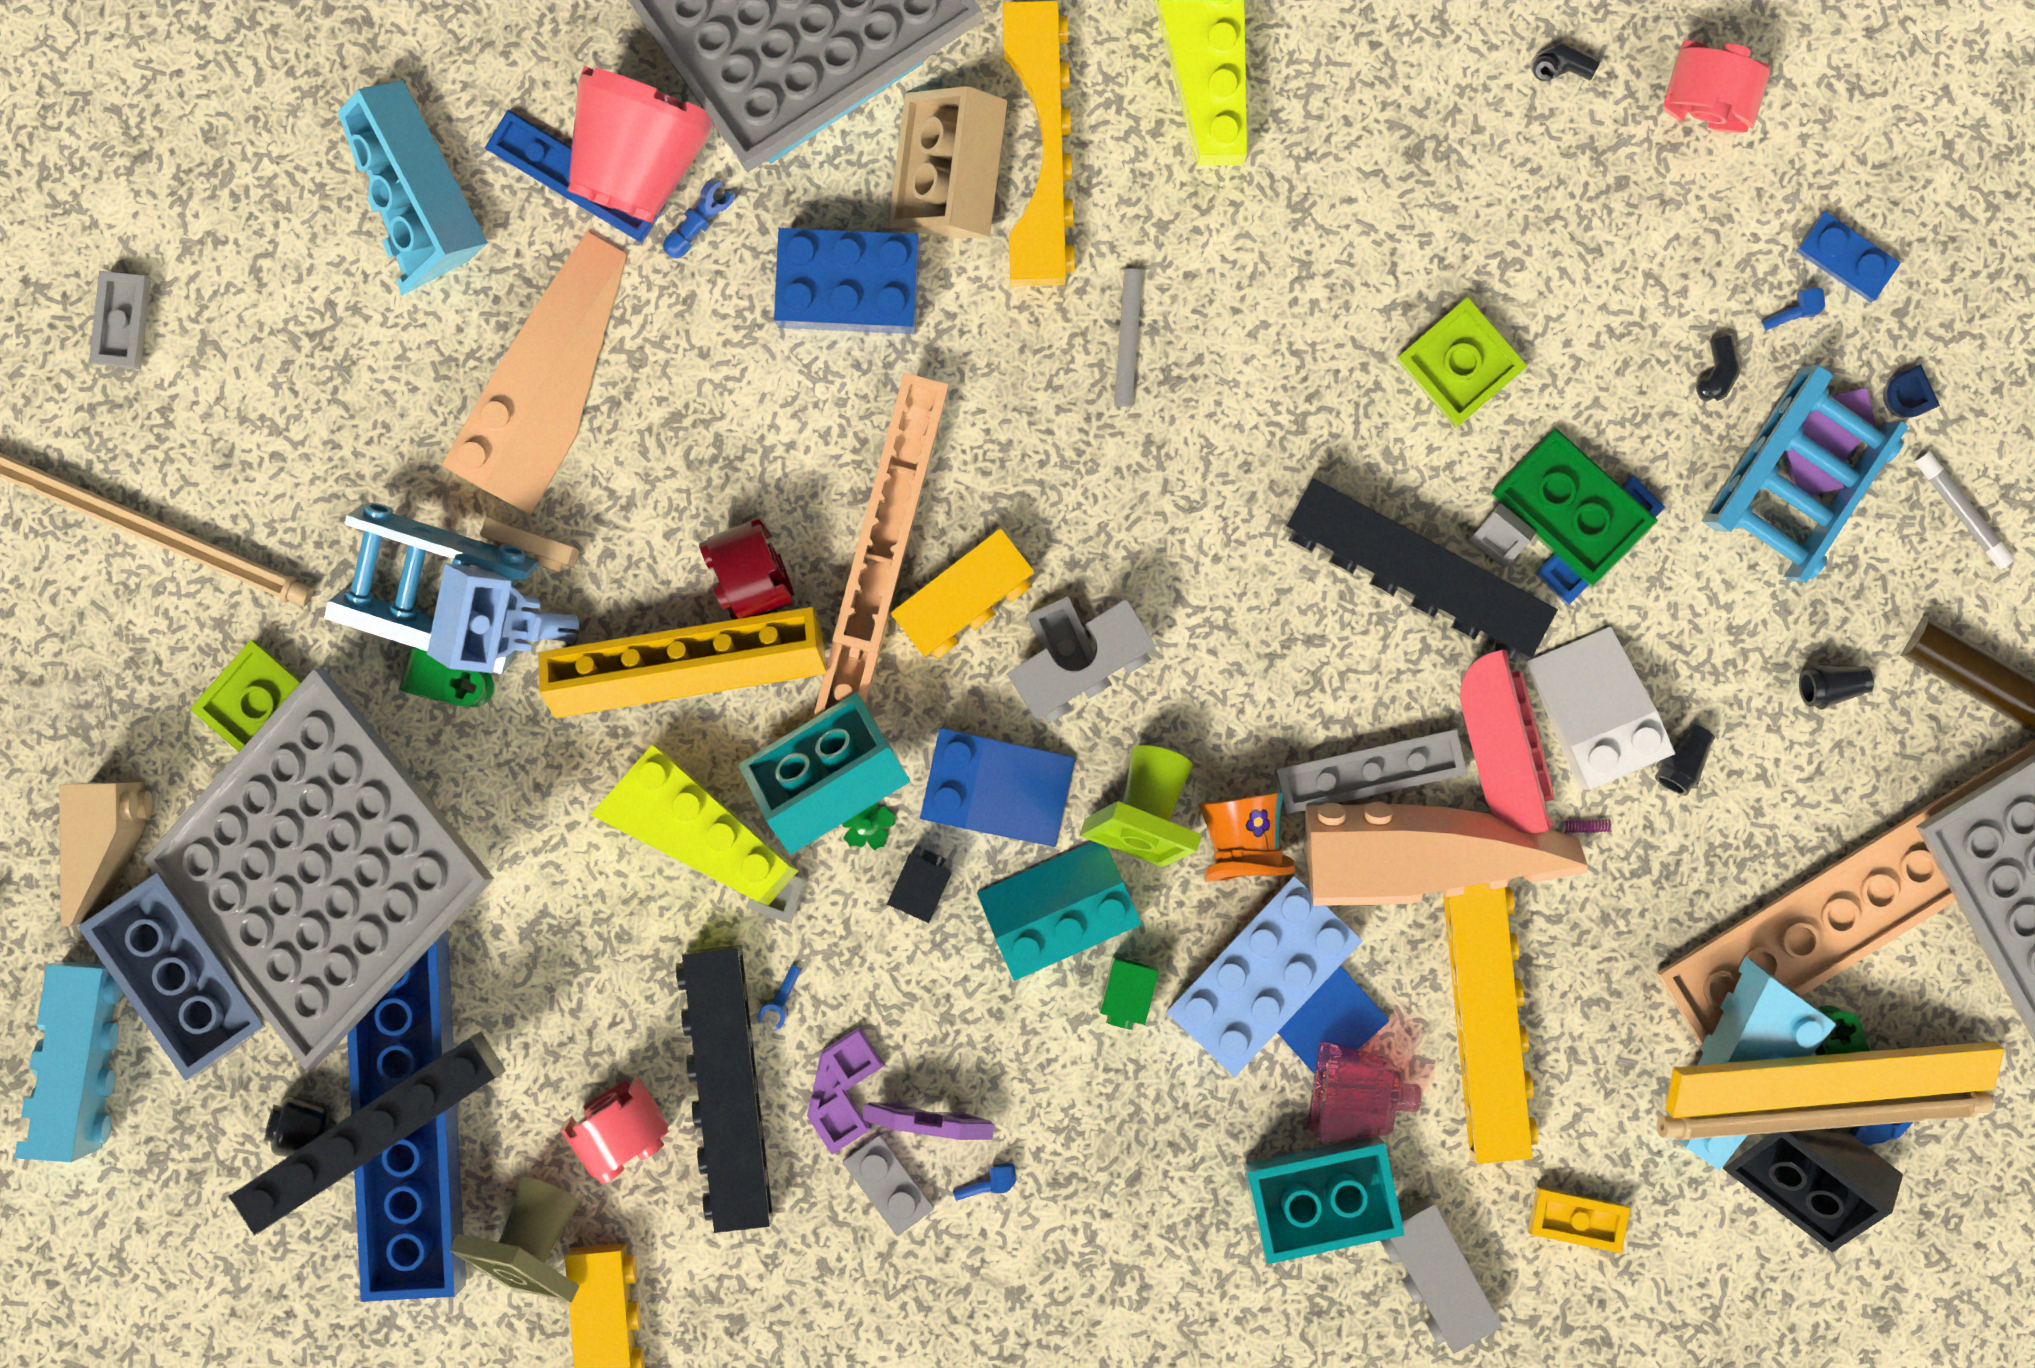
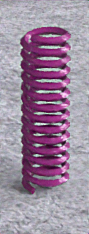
[1564,819,1611,833]

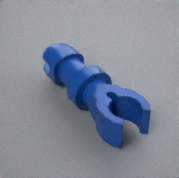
[663,177,735,259]

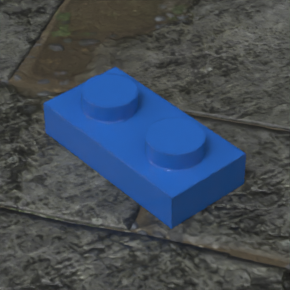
[1796,211,1901,303]

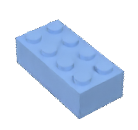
[1166,876,1363,1078]

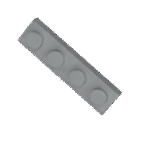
[1275,729,1467,814]

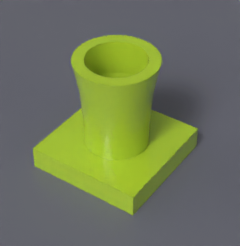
[1079,745,1202,868]

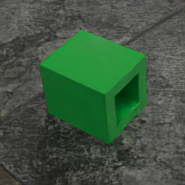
[1099,956,1159,1030]

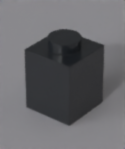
[887,848,953,924]

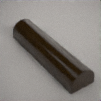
[1900,616,2035,733]

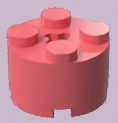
[1662,40,1771,133]
[560,1076,670,1184]

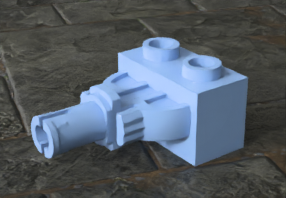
[427,563,579,673]

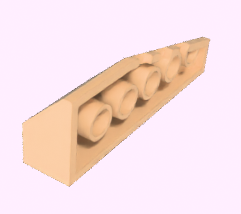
[441,232,627,515]
[1304,802,1588,906]

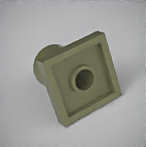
[449,1176,580,1303]

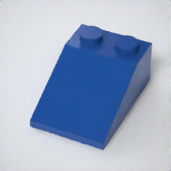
[920,728,1075,847]

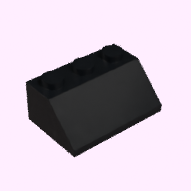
[1722,1127,1903,1253]

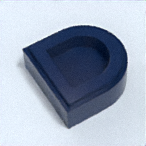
[1883,364,1940,419]

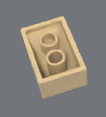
[59,781,153,927]

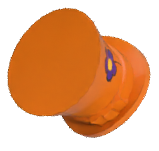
[1198,793,1296,882]

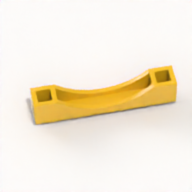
[1002,1,1075,287]

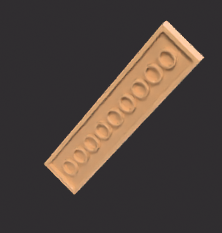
[1656,739,2035,1046]

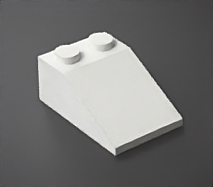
[1525,626,1675,790]

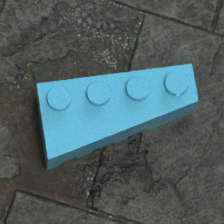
[1667,956,1836,1170]

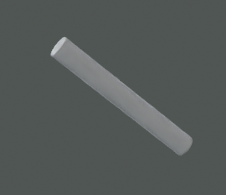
[1114,268,1143,408]

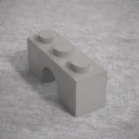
[1007,599,1156,724]

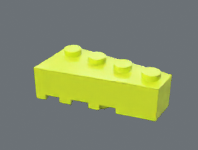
[1153,0,1247,166]
[590,744,799,905]

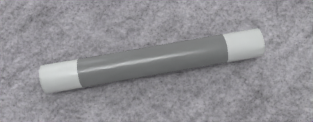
[1914,450,2015,570]

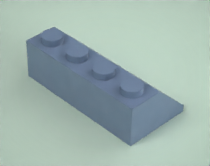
[78,872,266,1081]

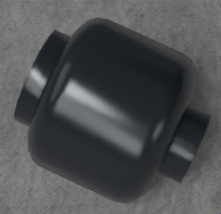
[264,1096,337,1157]

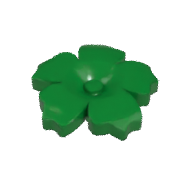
[842,802,895,850]

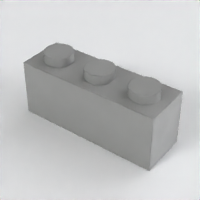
[1380,1197,1503,1354]

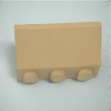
[887,86,1008,239]

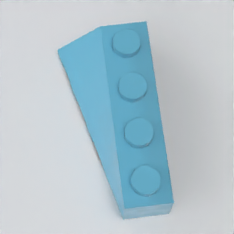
[338,80,488,296]

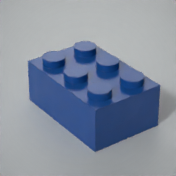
[774,228,920,334]

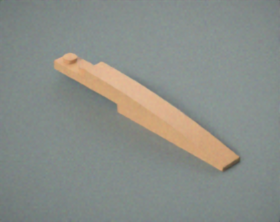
[813,373,949,833]

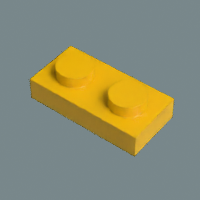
[1527,1186,1631,1254]

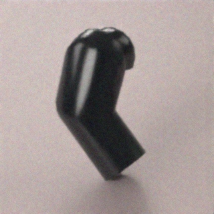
[1531,43,1601,82]
[1696,335,1740,402]

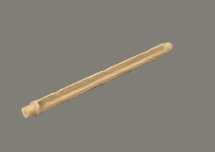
[0,452,313,607]
[1656,1092,1993,1140]

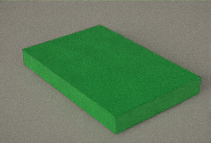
[1491,427,1658,589]

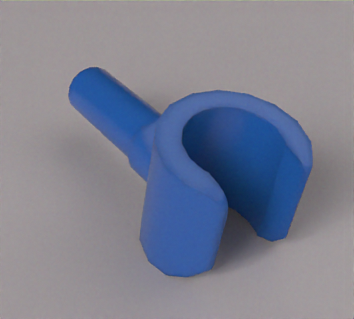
[1761,288,1825,331]
[757,964,802,1030]
[953,1163,1016,1201]

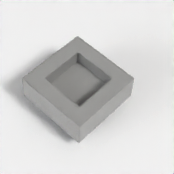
[1469,503,1537,569]
[746,876,808,924]

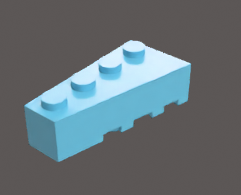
[14,961,122,1163]

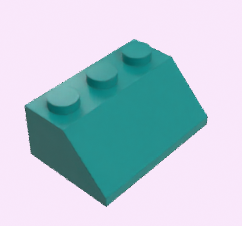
[738,692,911,855]
[977,841,1142,981]
[1243,1135,1405,1265]

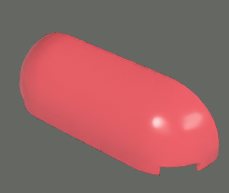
[1460,650,1554,833]

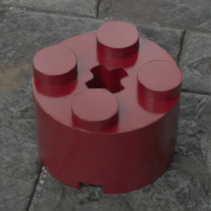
[699,517,795,620]

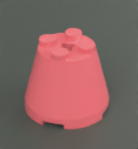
[567,66,714,223]

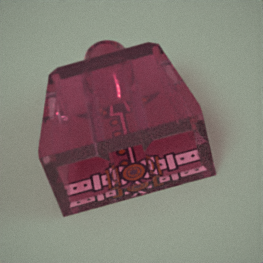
[1307,1042,1422,1142]

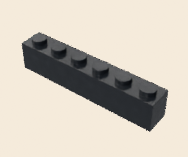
[1282,477,1558,663]
[676,945,773,1233]
[228,1031,506,1236]

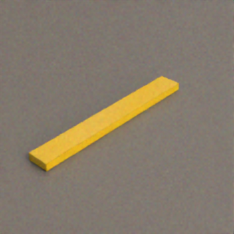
[1665,1041,2004,1118]

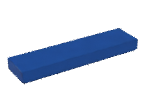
[485,109,666,244]

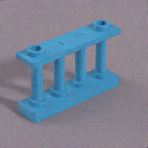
[1701,365,1909,583]
[324,503,539,674]

